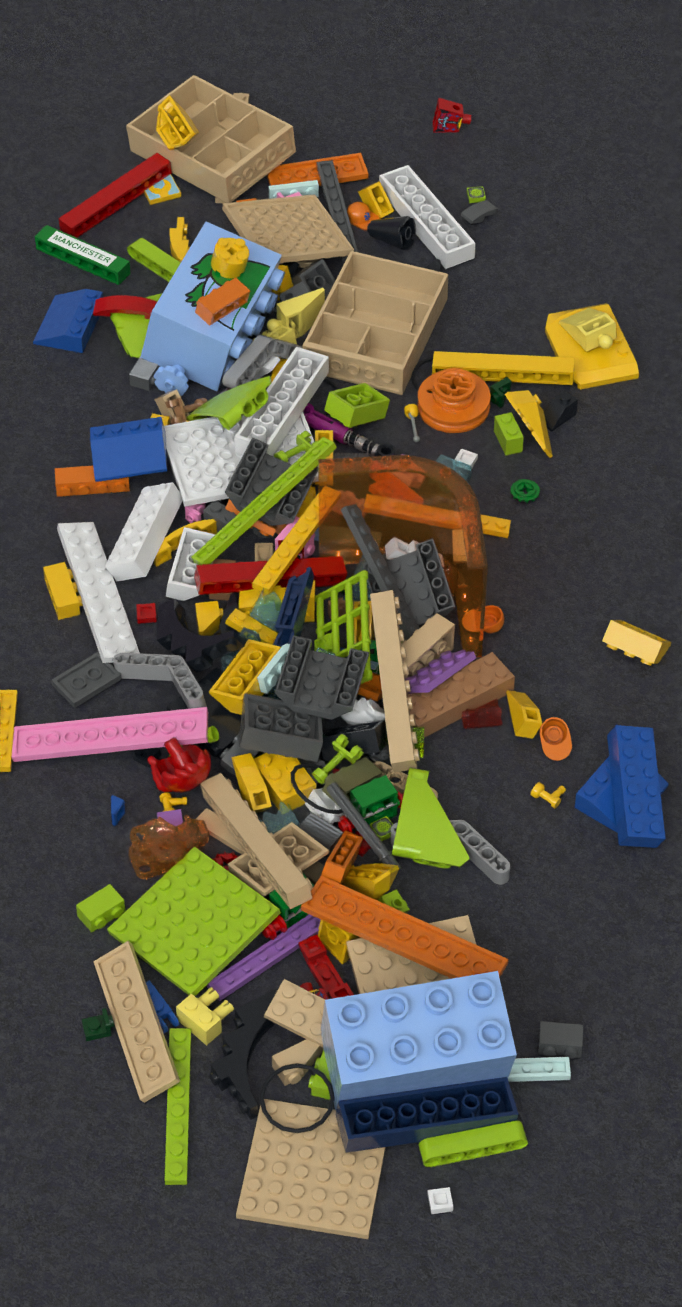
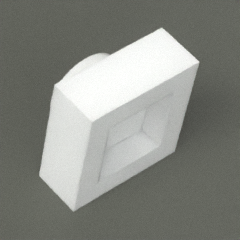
[454,449,478,471]
[427,1187,453,1214]

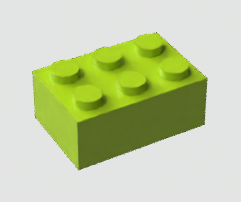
[324,383,390,428]

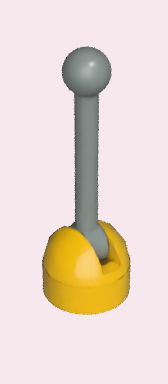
[404,404,420,442]

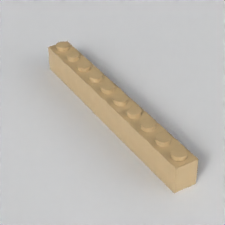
[370,590,420,773]
[200,773,313,909]

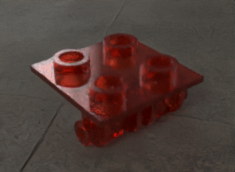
[461,698,502,729]

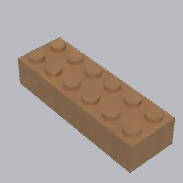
[408,652,515,741]

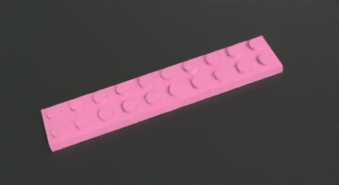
[11,707,209,762]

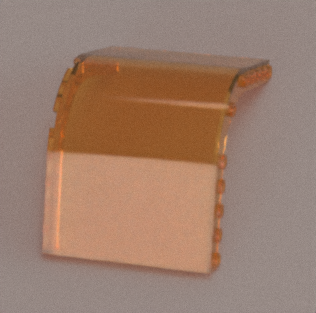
[318,455,488,657]

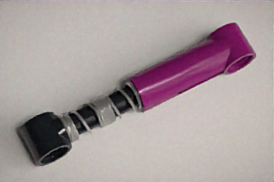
[303,403,395,466]

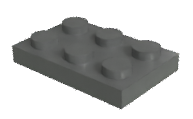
[51,652,121,708]

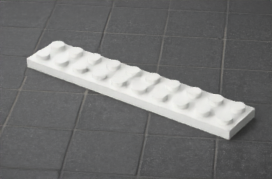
[57,522,140,663]

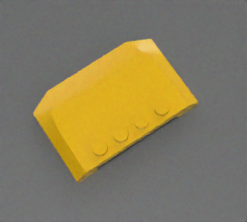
[545,303,639,389]

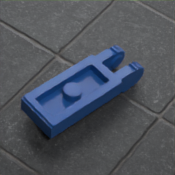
[146,980,179,1033]

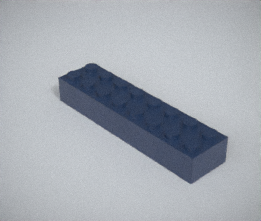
[335,1077,519,1153]

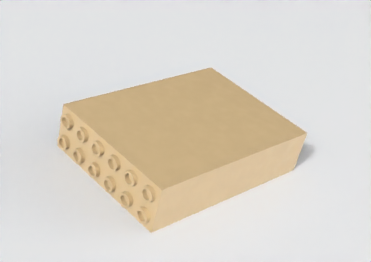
[126,75,296,203]
[302,251,448,395]

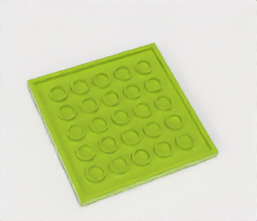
[107,846,281,996]

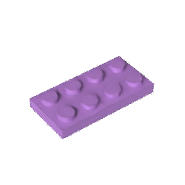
[406,650,476,693]

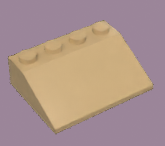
[228,822,329,896]

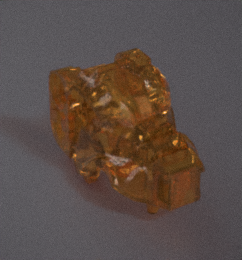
[129,815,210,879]

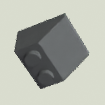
[291,259,336,298]

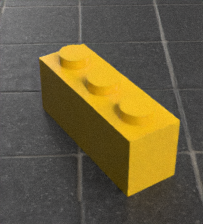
[43,562,83,620]

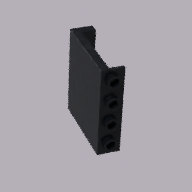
[167,667,241,760]

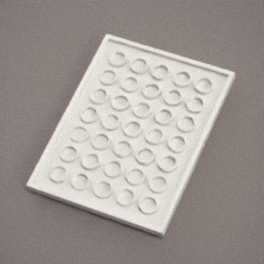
[164,412,327,507]

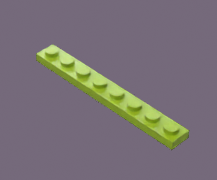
[165,1028,191,1185]

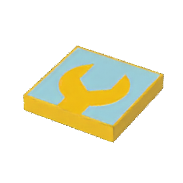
[144,174,181,205]

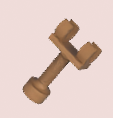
[165,398,208,425]

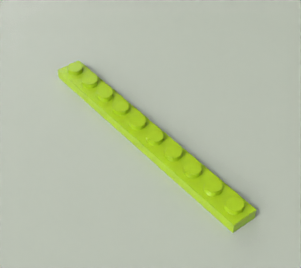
[191,437,337,565]

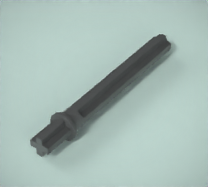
[326,782,402,870]

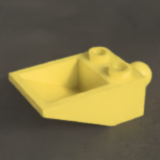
[267,288,325,338]
[559,308,616,352]

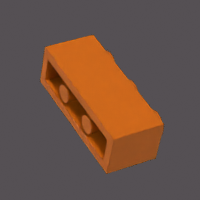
[195,277,250,326]

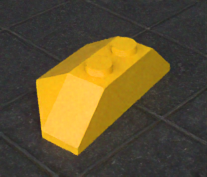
[156,95,200,150]
[342,863,399,901]

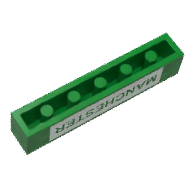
[35,225,131,285]

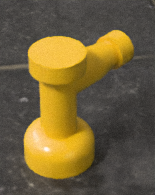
[530,782,566,809]
[159,793,187,812]

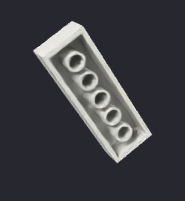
[105,482,182,582]

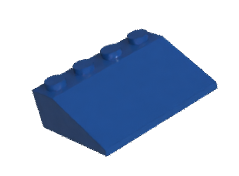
[33,289,103,353]
[90,417,167,482]
[575,757,669,832]

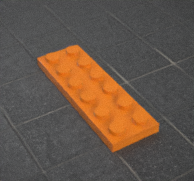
[266,153,369,186]

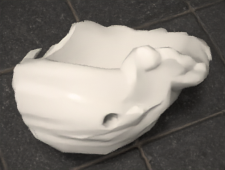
[341,698,386,725]

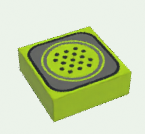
[467,187,486,203]
[369,816,393,841]

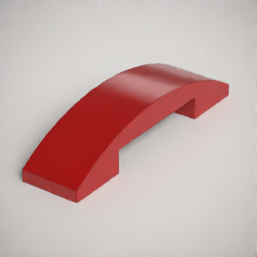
[93,295,157,319]
[298,934,354,999]

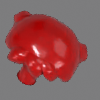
[147,737,211,793]

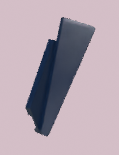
[273,567,314,647]

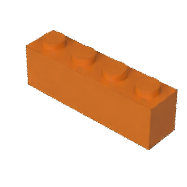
[55,466,130,497]
[321,831,364,884]

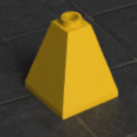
[318,920,361,964]

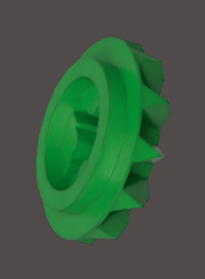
[511,479,540,503]

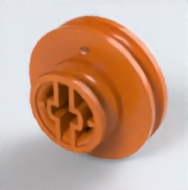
[418,368,491,433]

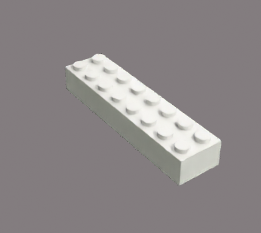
[379,165,475,269]
[234,347,329,456]

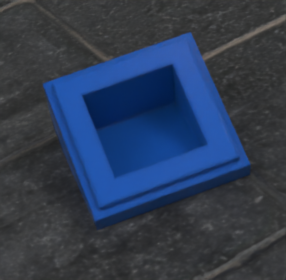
[111,795,125,826]

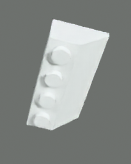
[166,527,215,601]

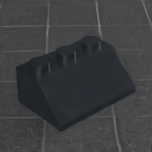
[321,720,386,761]

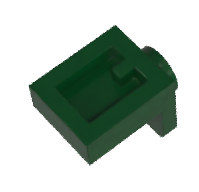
[490,377,511,408]
[82,1008,114,1041]

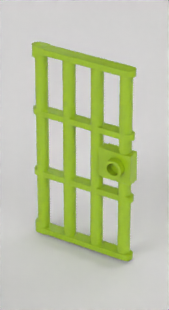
[314,570,373,685]

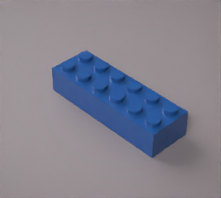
[607,725,666,848]

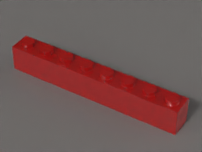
[58,153,172,238]
[194,556,347,595]

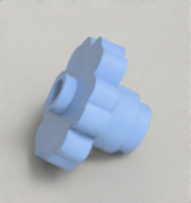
[154,364,189,396]

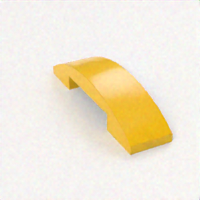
[154,519,217,567]

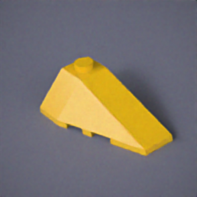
[505,390,553,458]

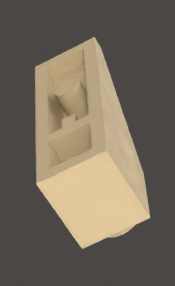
[272,1039,323,1086]

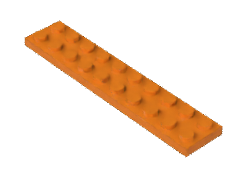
[301,876,508,979]

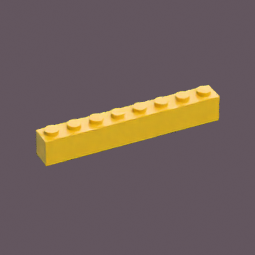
[432,351,575,385]

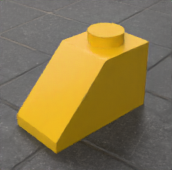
[358,181,394,219]
[195,601,223,636]

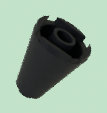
[367,216,416,250]

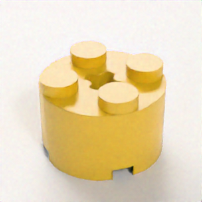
[211,238,249,278]

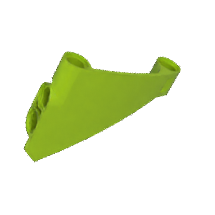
[110,293,162,358]
[186,376,271,430]
[392,767,470,868]

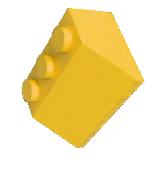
[602,620,672,666]

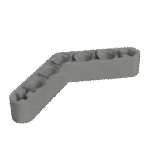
[222,335,303,389]
[112,653,207,709]
[390,820,510,885]

